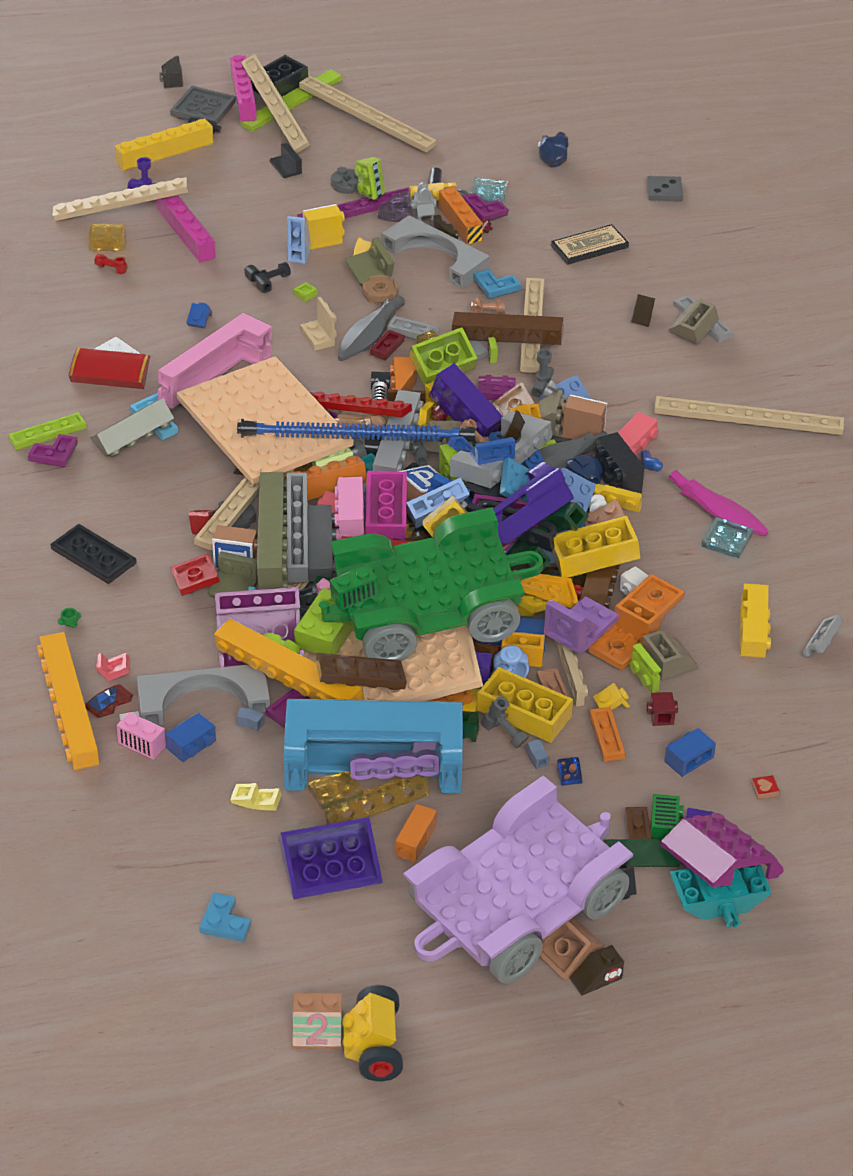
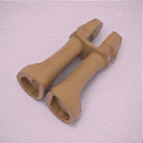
[334,413,389,428]

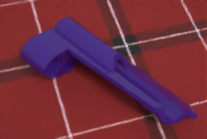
[493,462,574,545]

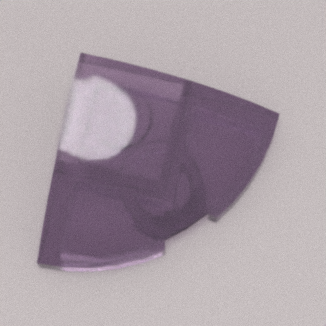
[378,191,413,222]

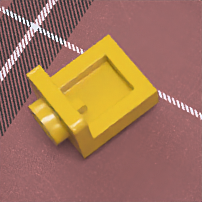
[593,683,630,710]

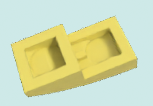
[230,783,282,811]

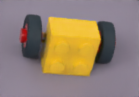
[342,985,403,1082]

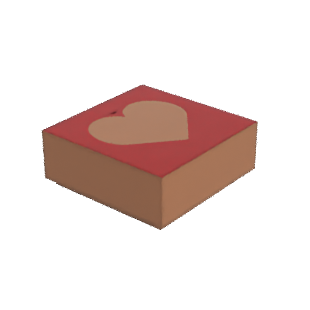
[751,775,780,799]

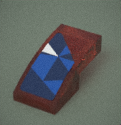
[85,684,133,718]

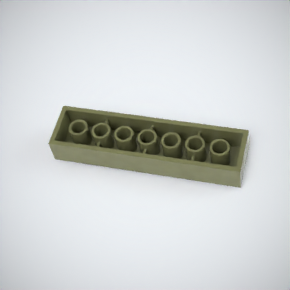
[257,472,288,590]

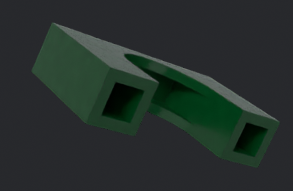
[506,502,589,571]

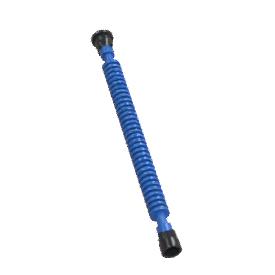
[237,418,475,443]

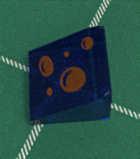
[557,757,583,786]

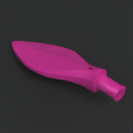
[668,470,768,536]

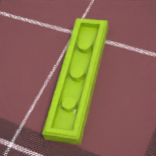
[8,412,87,450]

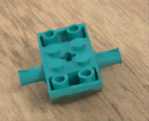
[670,865,772,929]

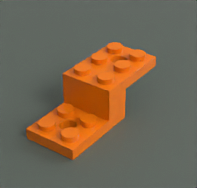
[589,574,685,671]

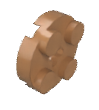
[363,275,399,303]

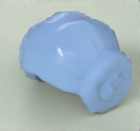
[493,645,529,678]

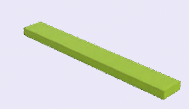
[240,69,342,132]

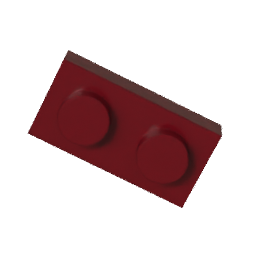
[370,330,405,360]

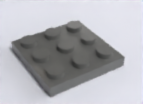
[170,86,236,124]

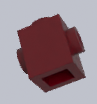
[647,692,678,726]

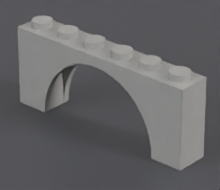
[382,215,490,289]
[450,410,552,488]
[137,665,270,726]

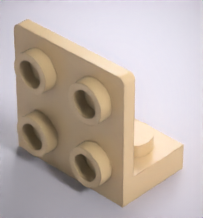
[300,297,337,351]

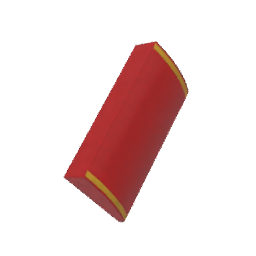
[69,348,150,389]

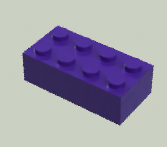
[429,363,503,442]

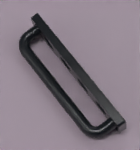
[466,499,558,552]

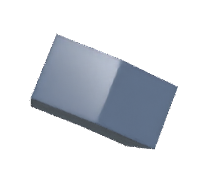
[237,707,265,731]
[525,739,549,769]

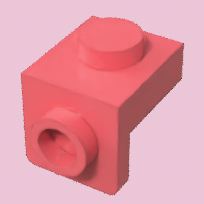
[96,653,130,681]

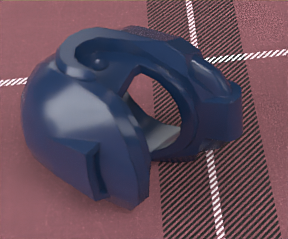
[538,132,569,167]
[567,454,603,484]

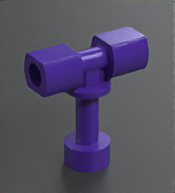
[128,157,155,189]

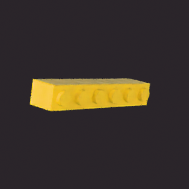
[114,119,213,171]

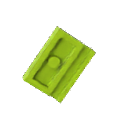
[630,643,661,693]

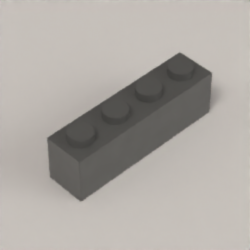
[307,505,336,581]

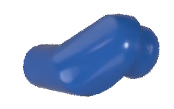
[641,450,663,471]

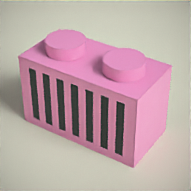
[116,712,166,760]

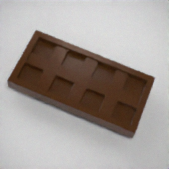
[316,653,407,690]

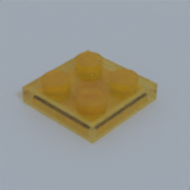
[308,770,364,810]

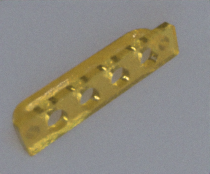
[325,775,430,824]

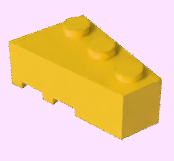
[739,583,771,658]

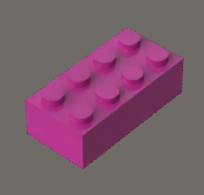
[365,471,407,540]

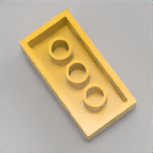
[552,516,640,578]
[477,667,573,743]

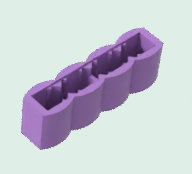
[350,749,439,780]

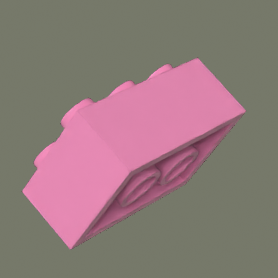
[335,477,365,540]

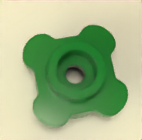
[58,608,81,627]

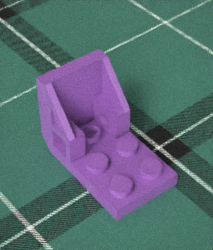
[544,596,619,654]

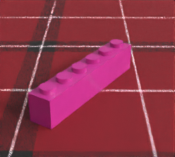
[230,55,257,122]
[156,195,216,263]

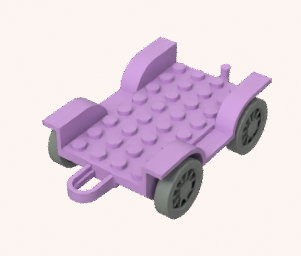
[403,775,633,984]

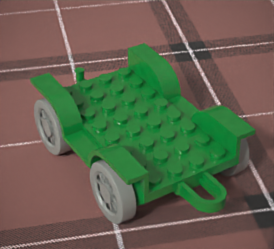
[319,507,543,661]

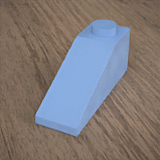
[287,216,310,264]
[406,478,469,528]

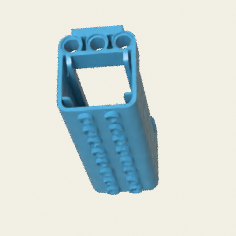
[284,699,463,794]

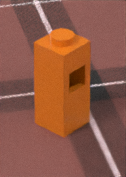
[395,804,437,863]

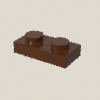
[625,807,651,839]

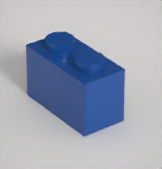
[165,712,216,762]
[665,728,716,777]

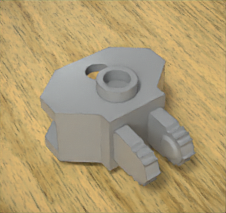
[411,181,436,221]

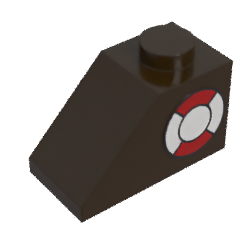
[570,945,624,996]

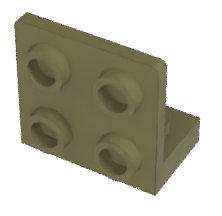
[345,237,395,286]
[208,551,258,597]

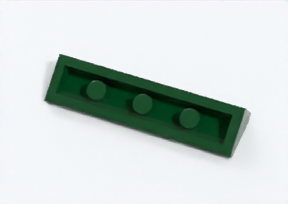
[603,839,680,867]

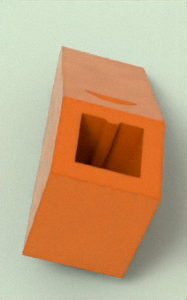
[390,357,417,390]

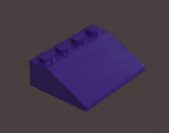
[279,817,383,900]

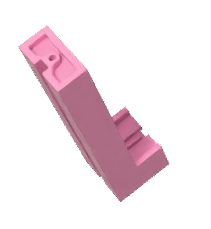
[158,313,272,409]

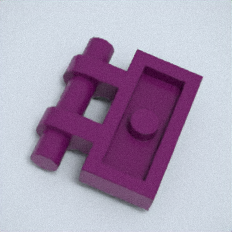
[478,374,516,400]

